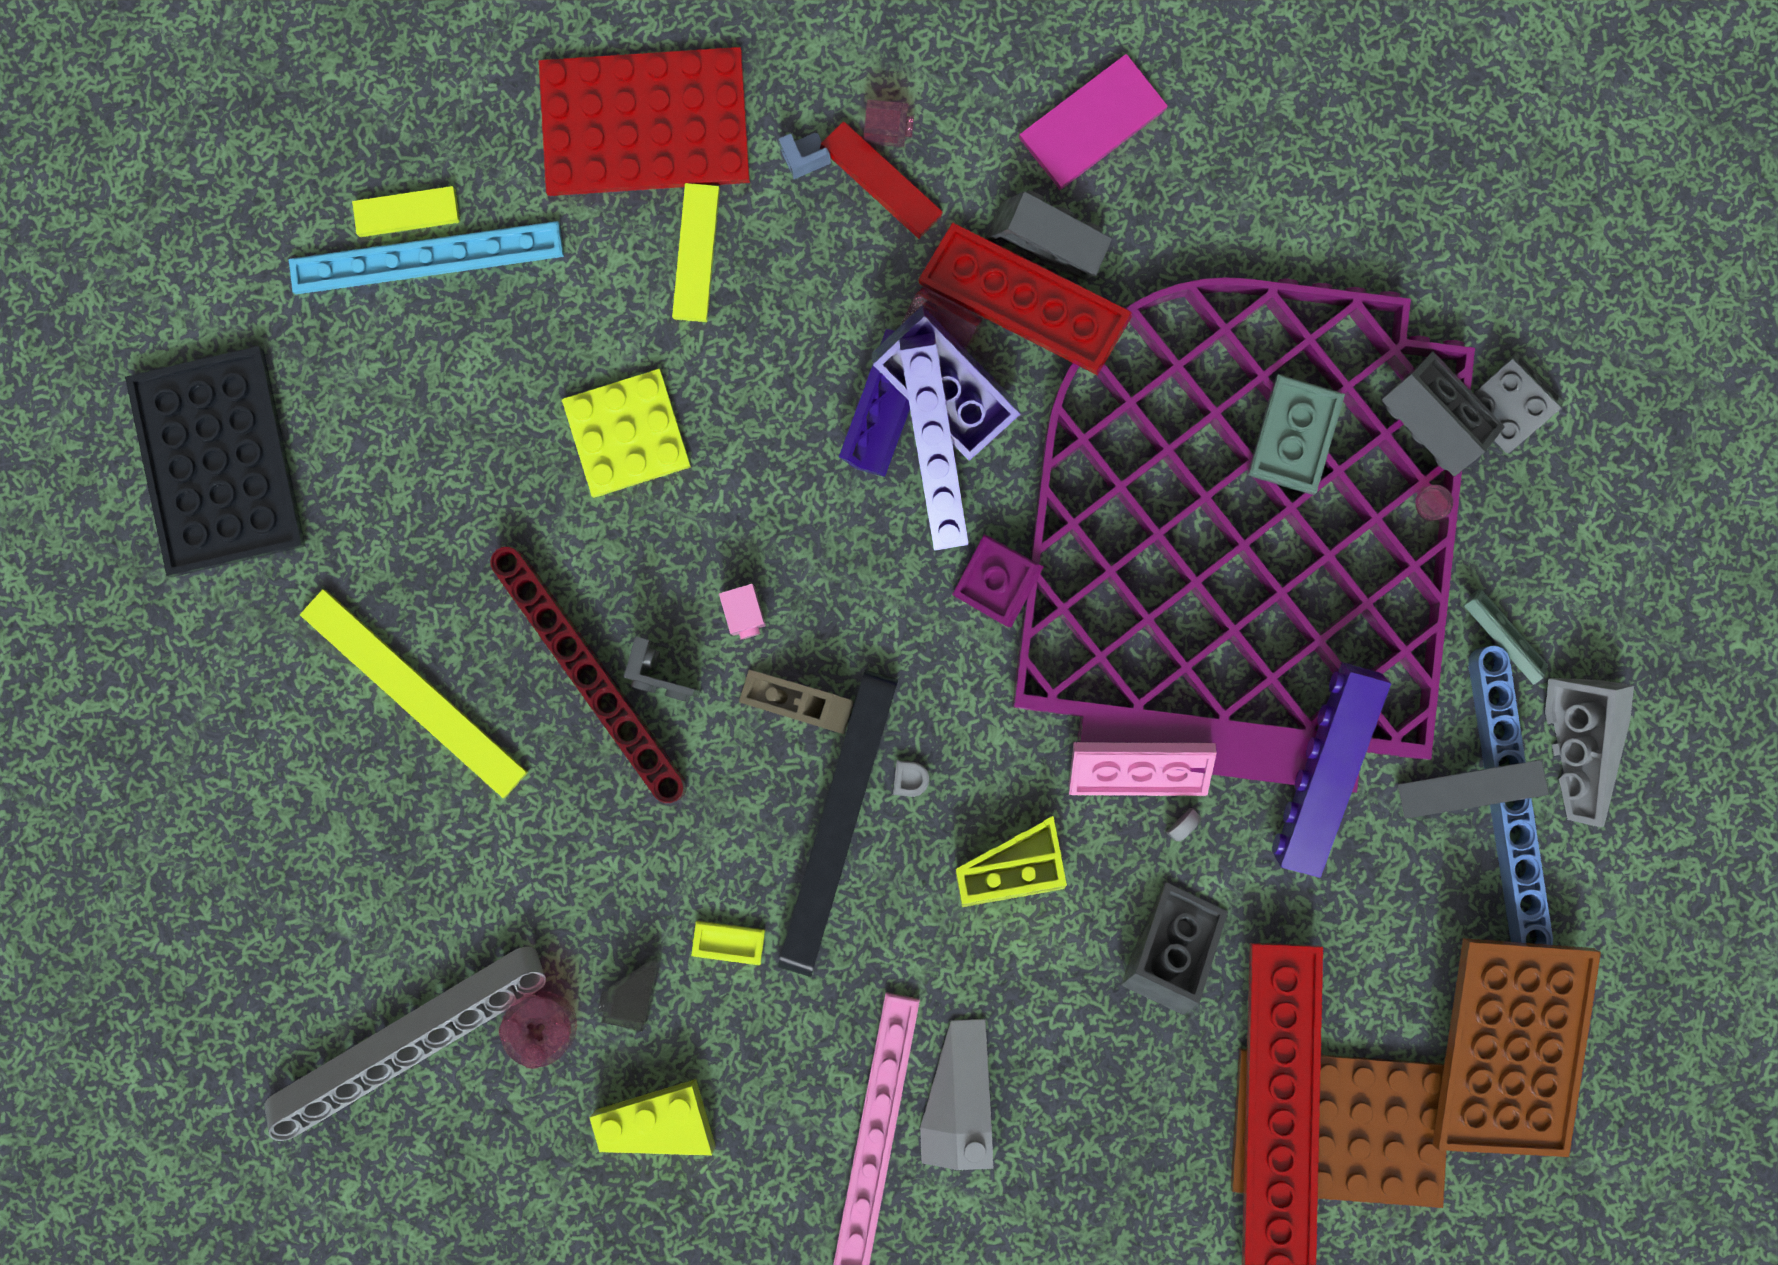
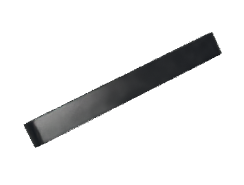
[778,670,898,977]

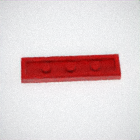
[820,121,943,239]

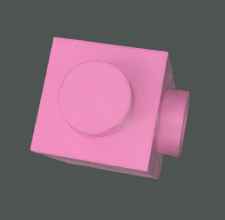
[719,584,766,639]

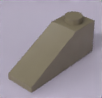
[739,670,854,734]

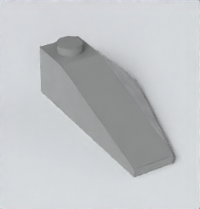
[1545,678,1634,827]
[920,1019,993,1170]

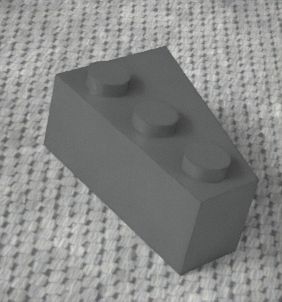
[985,191,1112,280]

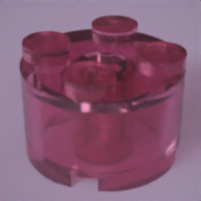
[499,991,577,1069]

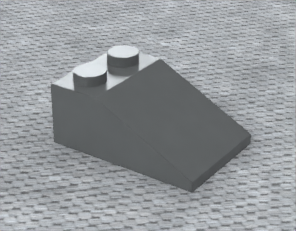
[1121,882,1228,1015]

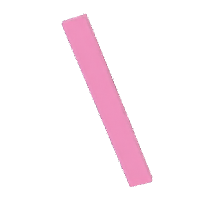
[833,992,920,1265]

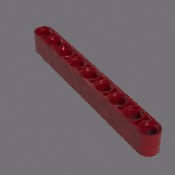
[490,547,687,803]

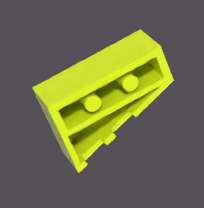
[956,816,1067,907]
[589,1079,716,1155]

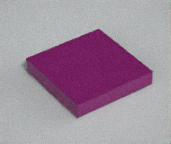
[952,534,1044,628]

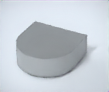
[893,760,929,797]
[1166,808,1201,842]

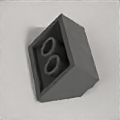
[1382,352,1505,477]

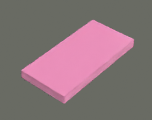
[1069,742,1217,796]

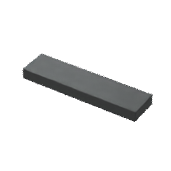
[1398,759,1549,819]

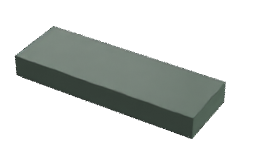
[1464,589,1548,685]

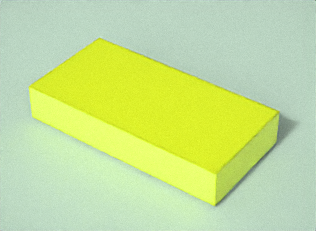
[691,920,765,965]

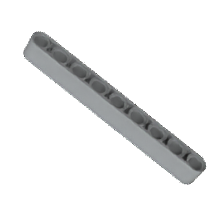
[264,947,546,1141]

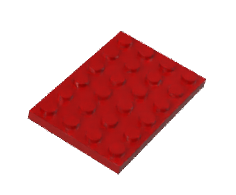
[539,47,750,196]

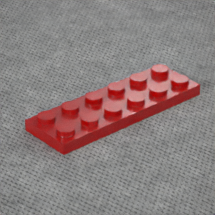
[918,222,1132,376]

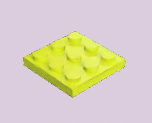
[562,369,691,498]

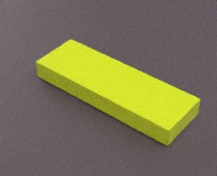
[352,186,460,237]

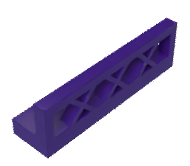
[839,329,910,477]

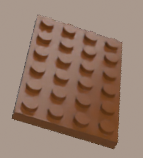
[1433,938,1601,1157]
[1231,1048,1446,1208]

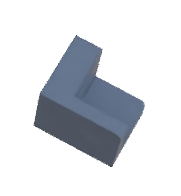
[779,133,831,179]

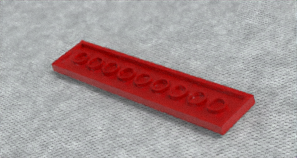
[1242,943,1323,1265]

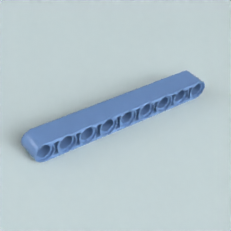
[1468,646,1553,945]

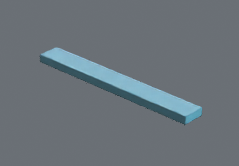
[289,221,564,294]

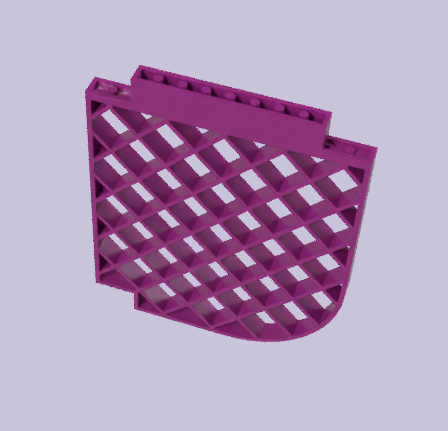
[1012,277,1475,793]

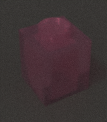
[864,99,914,147]

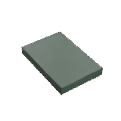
[1247,374,1345,495]

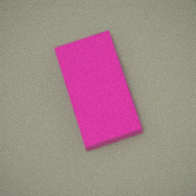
[1019,54,1168,190]

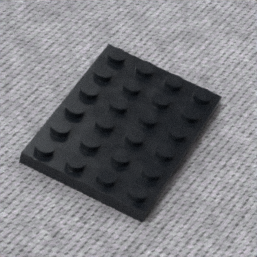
[125,346,306,577]

